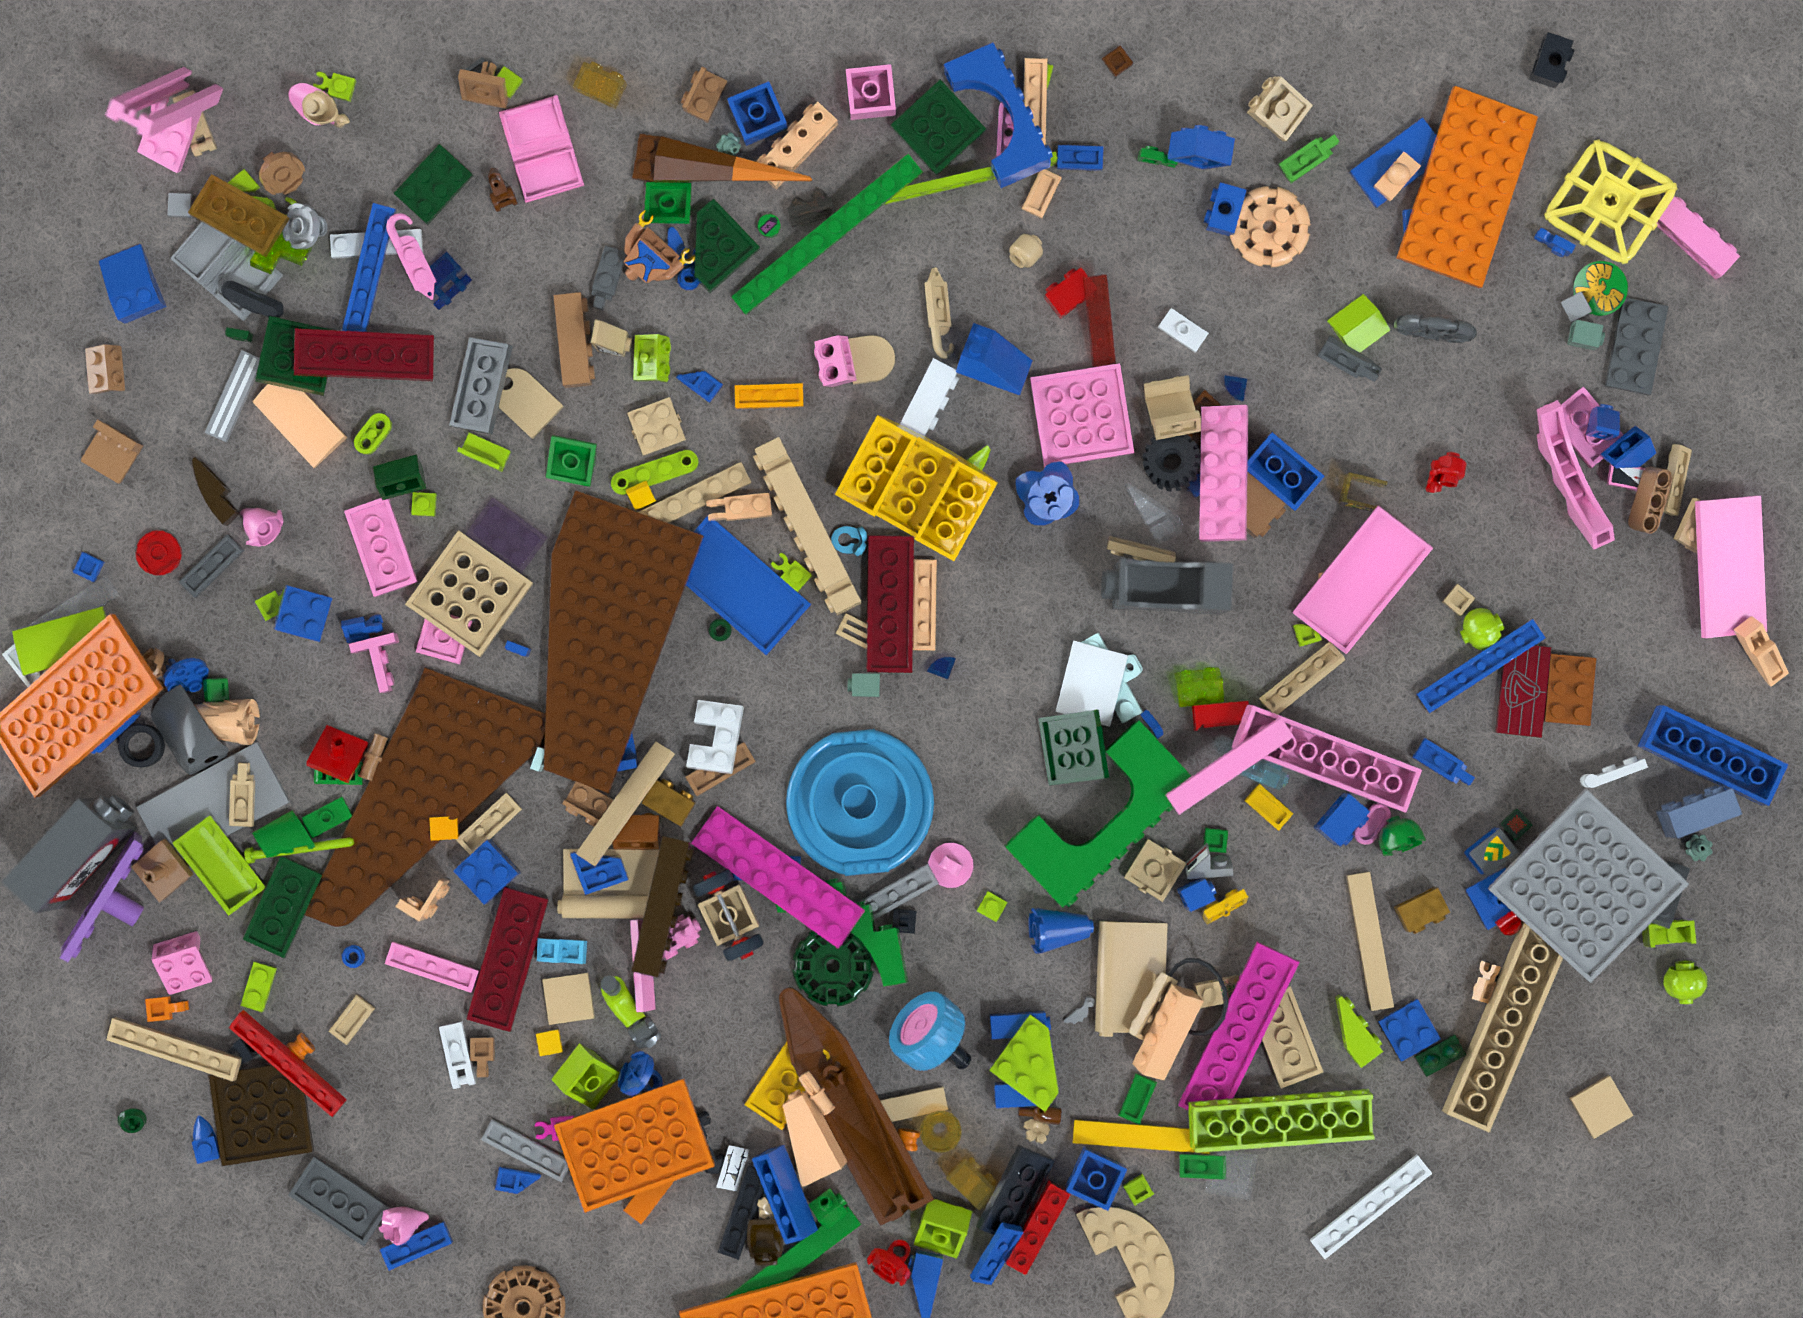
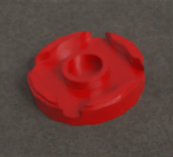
[136,531,182,576]

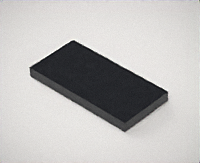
[976,1144,1055,1235]

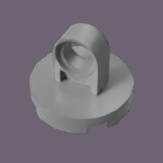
[282,203,327,249]

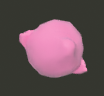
[240,508,283,547]
[379,1207,429,1246]

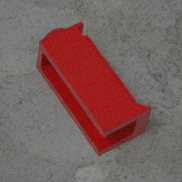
[1192,701,1249,731]

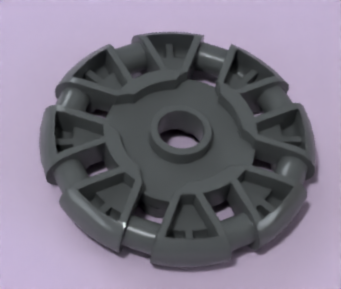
[1394,314,1477,343]

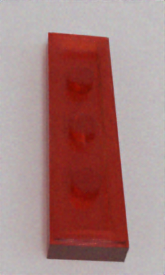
[1083,274,1116,368]

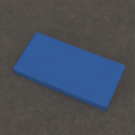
[1349,118,1436,208]

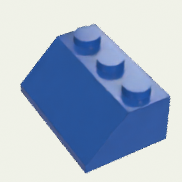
[1247,432,1324,511]

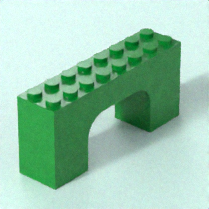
[1004,720,1192,908]

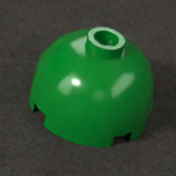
[1378,815,1426,856]

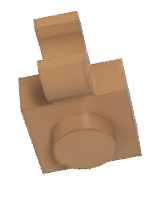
[470,1038,495,1077]

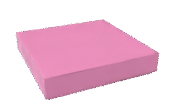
[416,615,472,664]

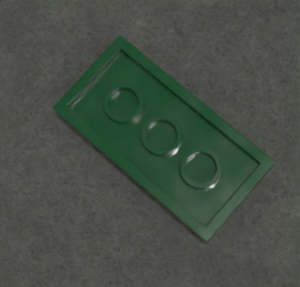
[242,856,323,958]

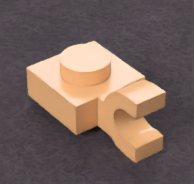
[1472,961,1501,1003]

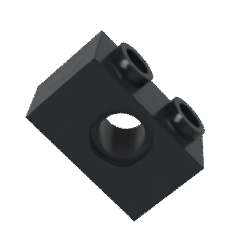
[1529,32,1575,88]

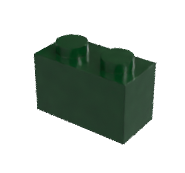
[373,454,426,501]

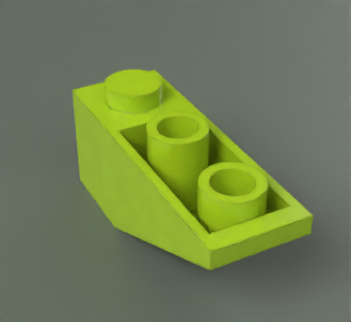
[1335,995,1383,1068]

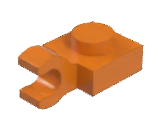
[145,996,189,1022]

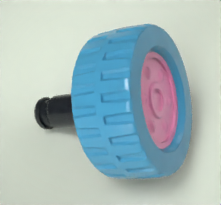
[889,992,971,1071]

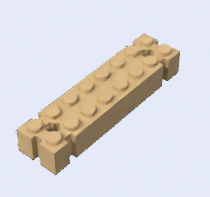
[753,437,862,616]

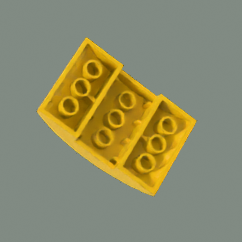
[835,415,998,561]

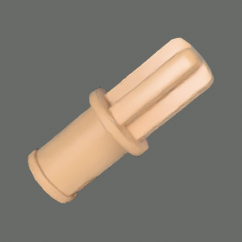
[799,1071,835,1116]

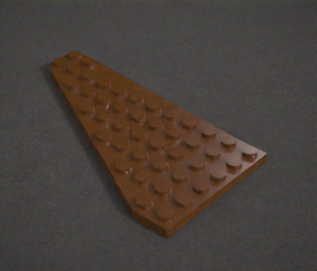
[305,668,546,927]

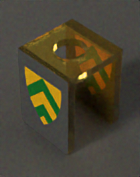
[1338,472,1388,512]

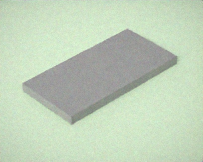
[136,742,290,860]

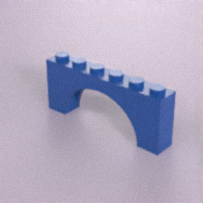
[944,43,1053,188]

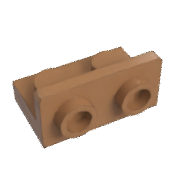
[681,66,728,123]
[562,782,614,827]

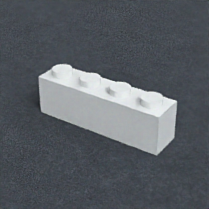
[900,358,959,436]

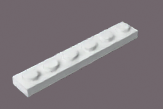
[1310,1154,1432,1259]

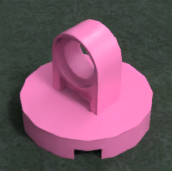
[928,843,973,888]

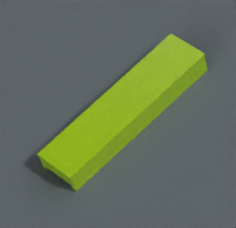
[1188,1089,1375,1153]

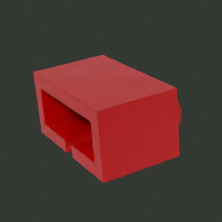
[1044,267,1098,319]

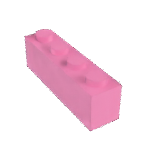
[1657,197,1740,280]

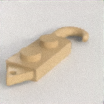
[924,267,954,359]

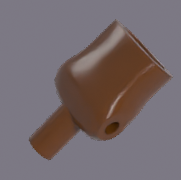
[1018,1106,1062,1125]

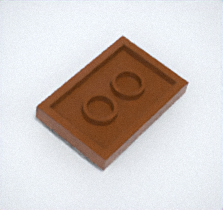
[1544,654,1596,726]

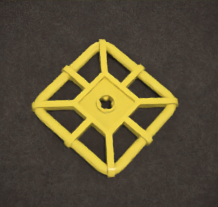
[1544,139,1678,264]

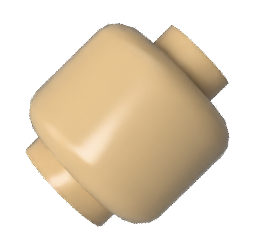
[1009,234,1043,268]

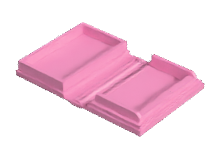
[499,95,584,203]

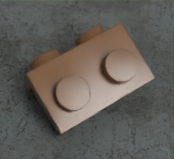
[85,344,125,394]

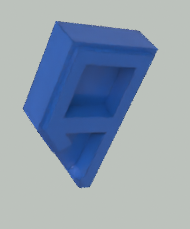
[676,371,723,403]
[495,1166,541,1194]

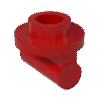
[1495,910,1522,935]

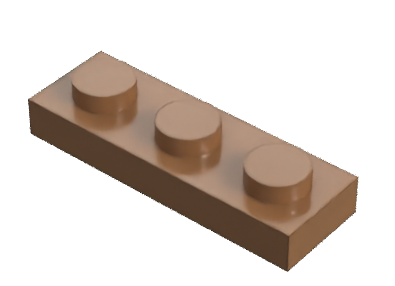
[685,742,756,796]

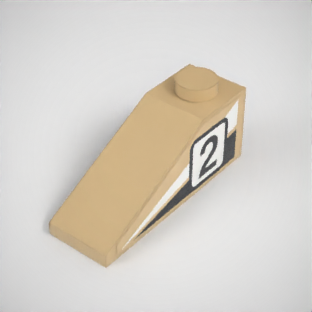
[591,320,632,357]

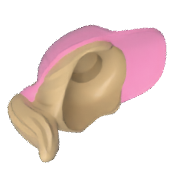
[288,83,350,128]

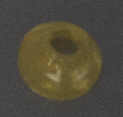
[920,1110,962,1153]

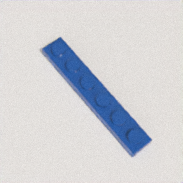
[342,203,396,332]
[1416,619,1545,713]

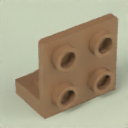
[81,419,143,484]

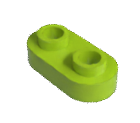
[354,413,392,455]

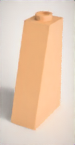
[783,1089,848,1187]

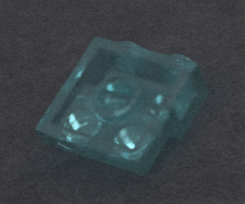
[1239,762,1290,790]

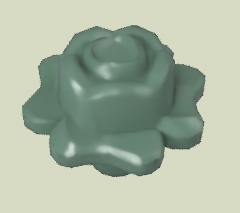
[716,132,741,156]
[1685,835,1713,861]

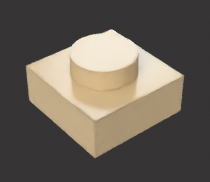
[1442,584,1475,616]

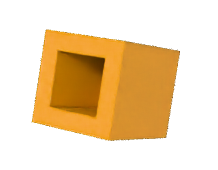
[429,816,461,841]

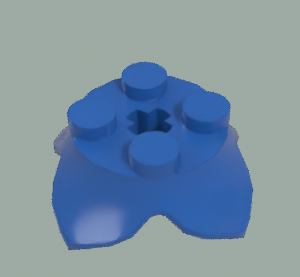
[1016,461,1079,525]

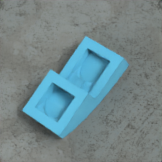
[537,938,587,964]

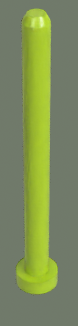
[245,837,354,864]

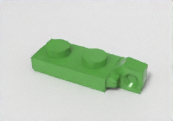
[1278,134,1340,184]

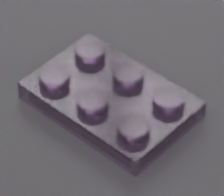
[466,497,548,574]

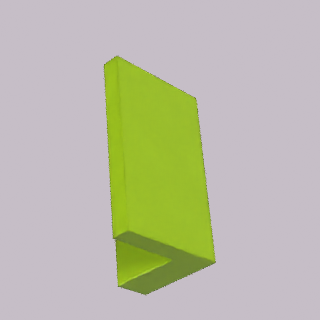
[457,433,511,472]

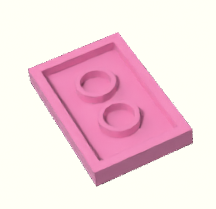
[1561,387,1623,468]

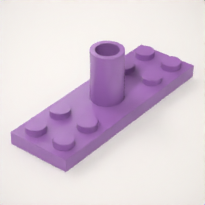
[60,832,144,962]

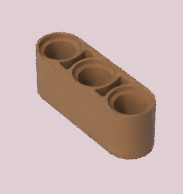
[1628,466,1673,534]

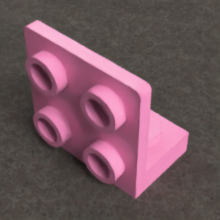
[152,931,212,995]

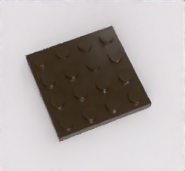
[208,1065,314,1166]

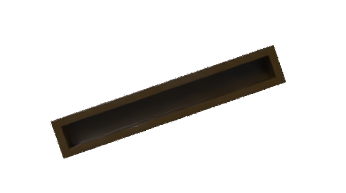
[631,836,694,978]

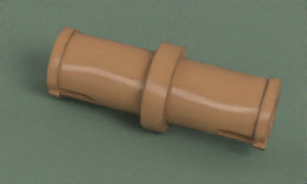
[358,733,388,781]

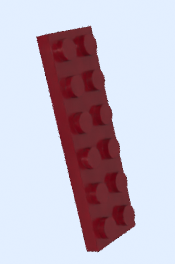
[294,329,434,382]
[866,536,914,673]
[466,887,549,1032]

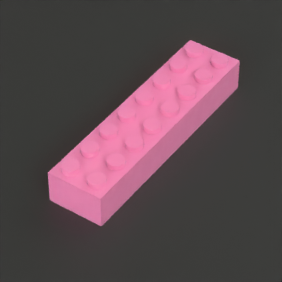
[1231,705,1422,813]

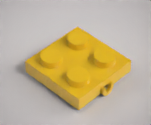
[1203,889,1248,925]

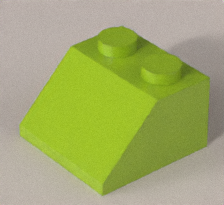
[551,1043,620,1110]
[913,1199,972,1259]

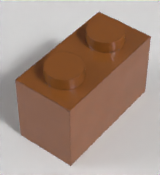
[612,813,660,850]

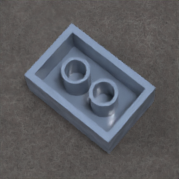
[1656,785,1742,838]

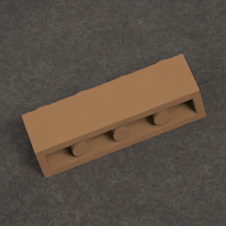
[553,292,596,388]

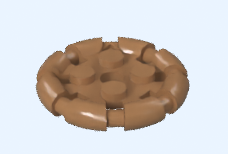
[483,1265,566,1318]

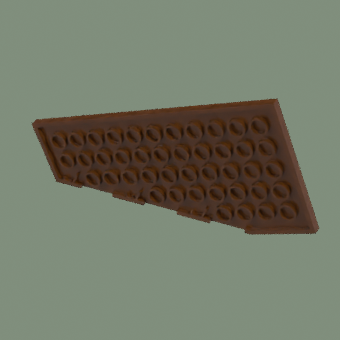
[544,490,704,793]

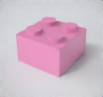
[846,64,896,120]

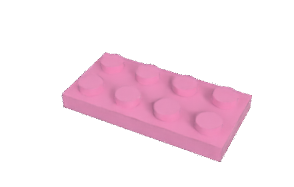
[344,498,418,597]

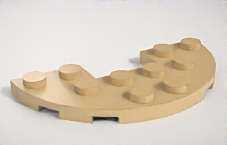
[1076,1206,1174,1318]

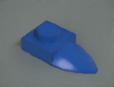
[192,1116,220,1164]

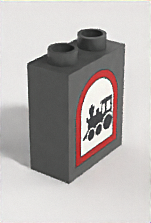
[2,794,137,914]

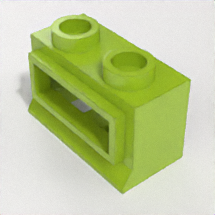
[1642,919,1696,948]

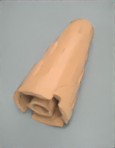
[194,699,260,745]

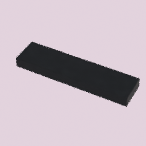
[717,1165,764,1260]

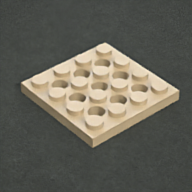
[405,530,534,657]

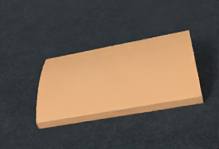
[253,384,348,468]

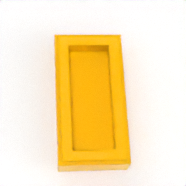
[1244,784,1293,831]

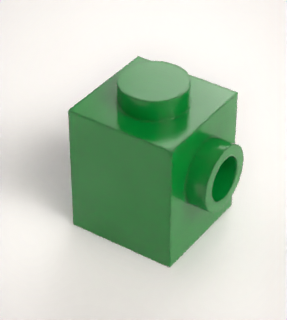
[808,1188,849,1230]

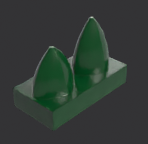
[1414,1034,1466,1077]

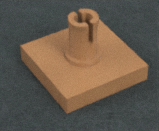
[458,62,508,109]
[132,838,193,903]

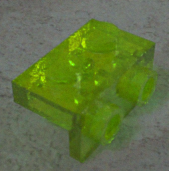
[1174,667,1224,708]

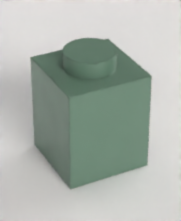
[1567,320,1605,350]
[848,673,880,697]

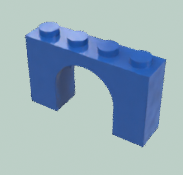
[990,1011,1052,1108]

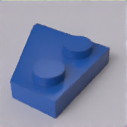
[570,851,629,895]

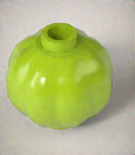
[1460,608,1504,651]
[1663,961,1708,1004]

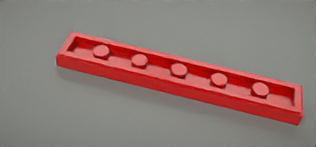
[228,1010,347,1117]

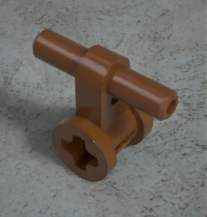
[488,168,518,212]

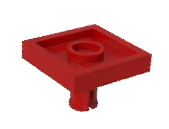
[306,725,369,783]

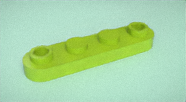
[611,450,699,495]

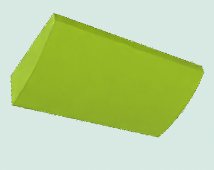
[12,606,106,676]
[172,815,266,916]

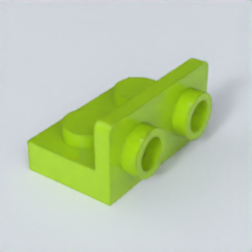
[633,334,671,382]

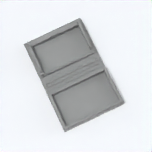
[171,222,283,321]

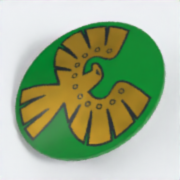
[1573,261,1628,316]

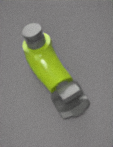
[601,976,661,1049]

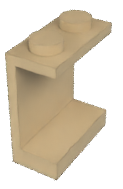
[1144,375,1201,440]

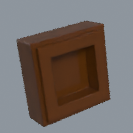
[1102,45,1134,78]

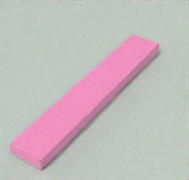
[1165,717,1294,814]

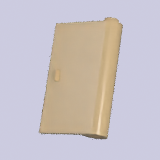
[557,849,659,919]
[1095,921,1167,1037]

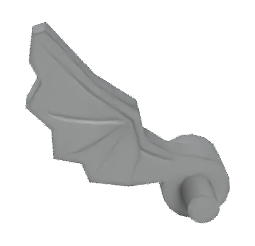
[1064,995,1095,1024]

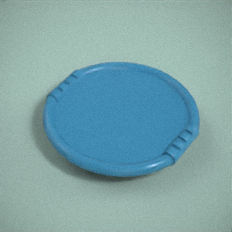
[786,729,934,876]

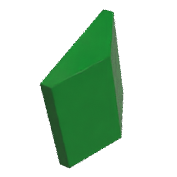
[644,182,692,224]
[546,435,597,487]

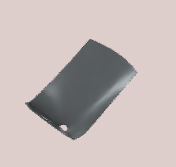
[151,684,229,775]

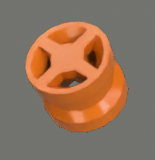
[286,1033,315,1061]
[897,1128,920,1151]

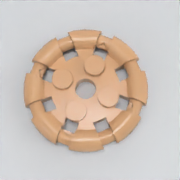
[1230,186,1310,267]

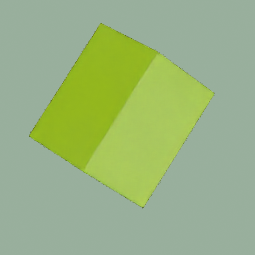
[1327,294,1390,352]

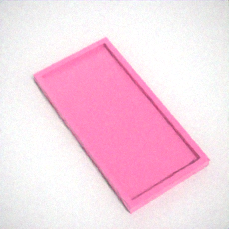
[1695,496,1767,638]
[1292,505,1433,654]

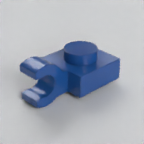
[341,614,384,643]

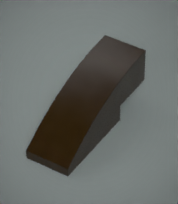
[192,457,240,526]

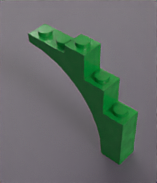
[776,878,908,987]

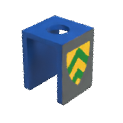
[1464,828,1518,876]

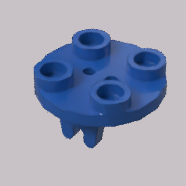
[163,658,209,692]

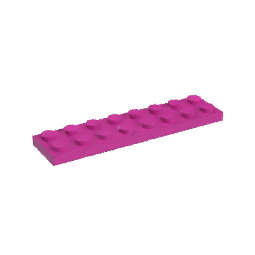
[691,806,865,948]
[1178,941,1300,1110]

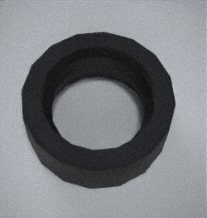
[118,724,165,768]

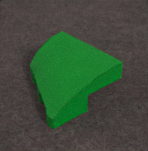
[252,810,315,858]

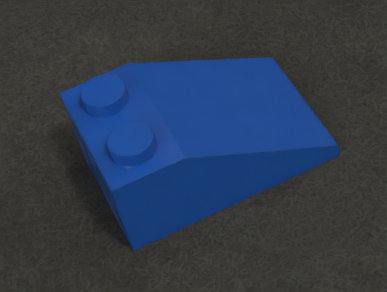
[99,244,167,324]
[956,323,1033,396]

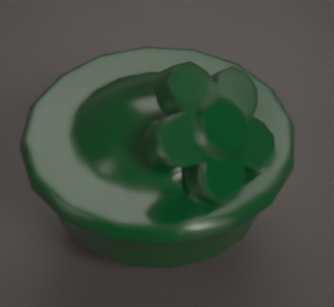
[117,1108,147,1133]

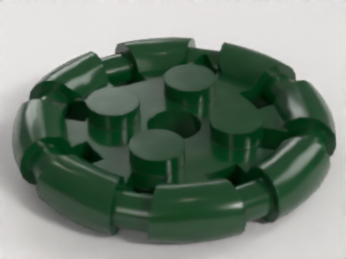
[792,930,874,1007]

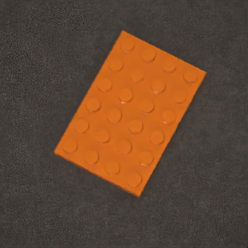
[554,1078,715,1213]

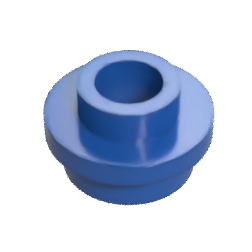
[342,945,365,968]

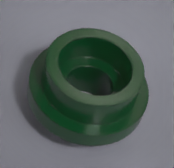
[709,619,732,642]

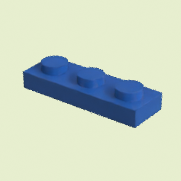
[380,1221,453,1271]
[970,1223,1024,1285]

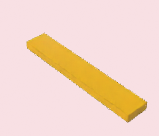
[1072,1119,1210,1154]

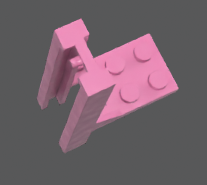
[106,67,223,173]

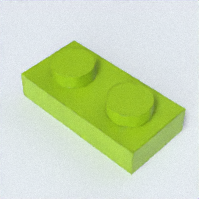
[240,961,277,1012]

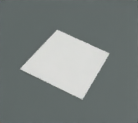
[1056,641,1128,727]

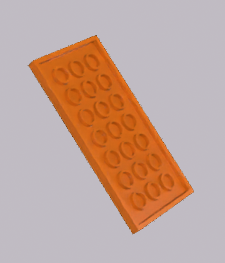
[1397,86,1538,288]
[0,614,163,798]
[679,1262,872,1318]

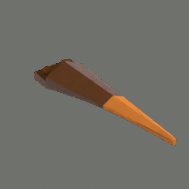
[632,134,812,183]

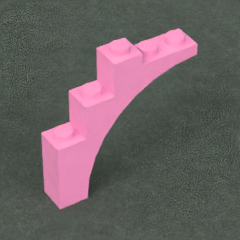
[1537,400,1614,549]

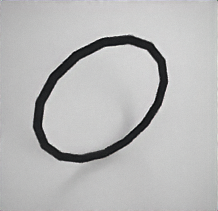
[1168,958,1228,1036]

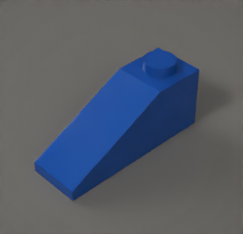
[908,1249,943,1318]

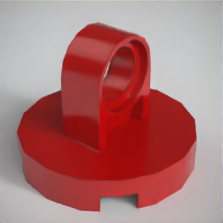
[867,1240,910,1286]

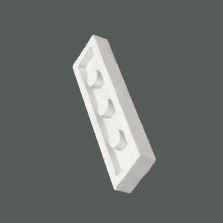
[330,229,423,259]

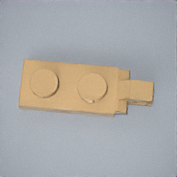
[229,763,255,827]

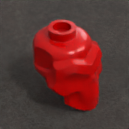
[1426,452,1467,493]

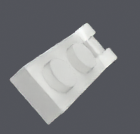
[1580,756,1648,788]
[439,1021,476,1089]

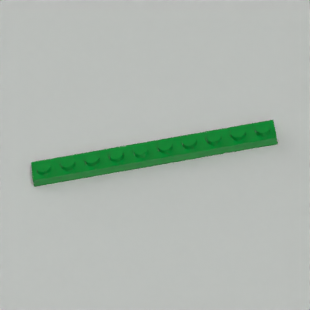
[731,153,923,315]

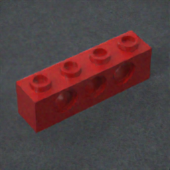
[1005,1179,1071,1275]

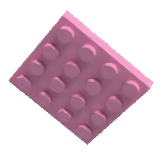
[1030,363,1134,468]

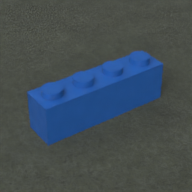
[752,1145,818,1244]

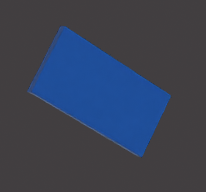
[686,516,811,656]

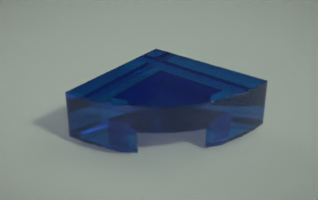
[1224,375,1247,402]
[927,657,956,680]

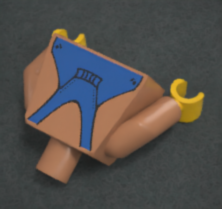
[624,210,695,283]

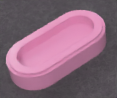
[1354,803,1391,845]

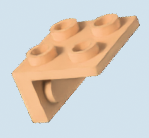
[396,878,450,921]

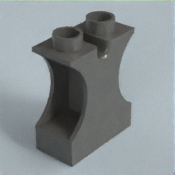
[1101,558,1233,615]

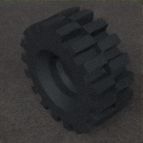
[1143,435,1201,492]

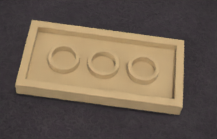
[1262,986,1323,1088]

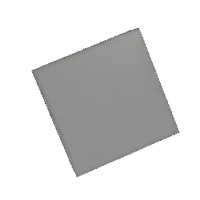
[167,193,193,218]
[1561,291,1592,322]

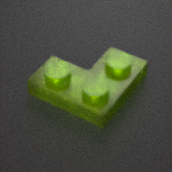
[250,232,312,274]

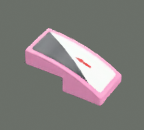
[1607,464,1645,491]

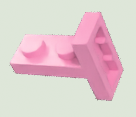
[349,633,399,693]

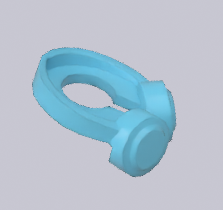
[831,526,867,556]

